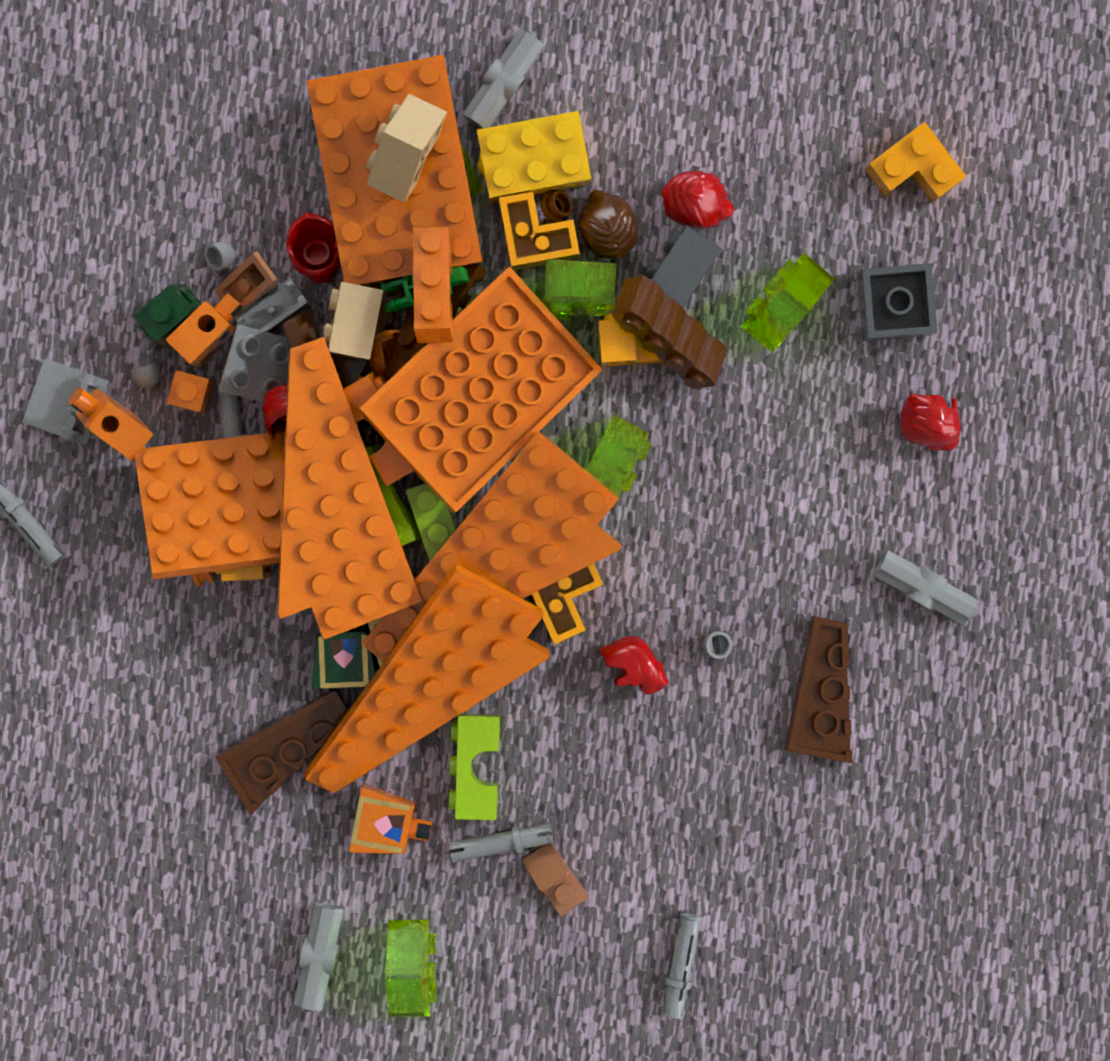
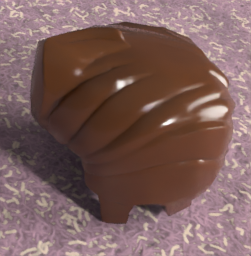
[577,189,639,259]

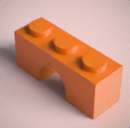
[413,227,453,343]
[344,371,414,486]

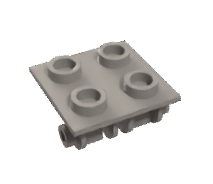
[218,324,291,402]
[22,358,109,445]

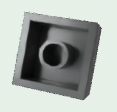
[646,226,722,308]
[857,263,937,341]

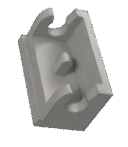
[235,277,311,333]

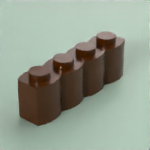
[612,276,727,390]

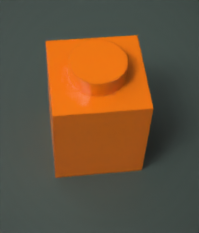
[167,370,215,414]

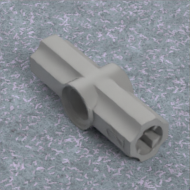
[463,29,544,129]
[873,550,979,626]
[294,902,344,1011]

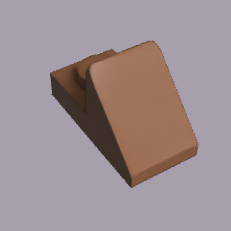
[214,251,278,317]
[522,844,589,917]

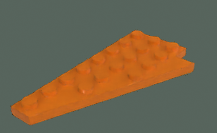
[277,337,422,640]
[362,430,622,662]
[304,564,550,793]

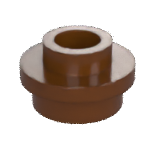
[541,190,573,223]

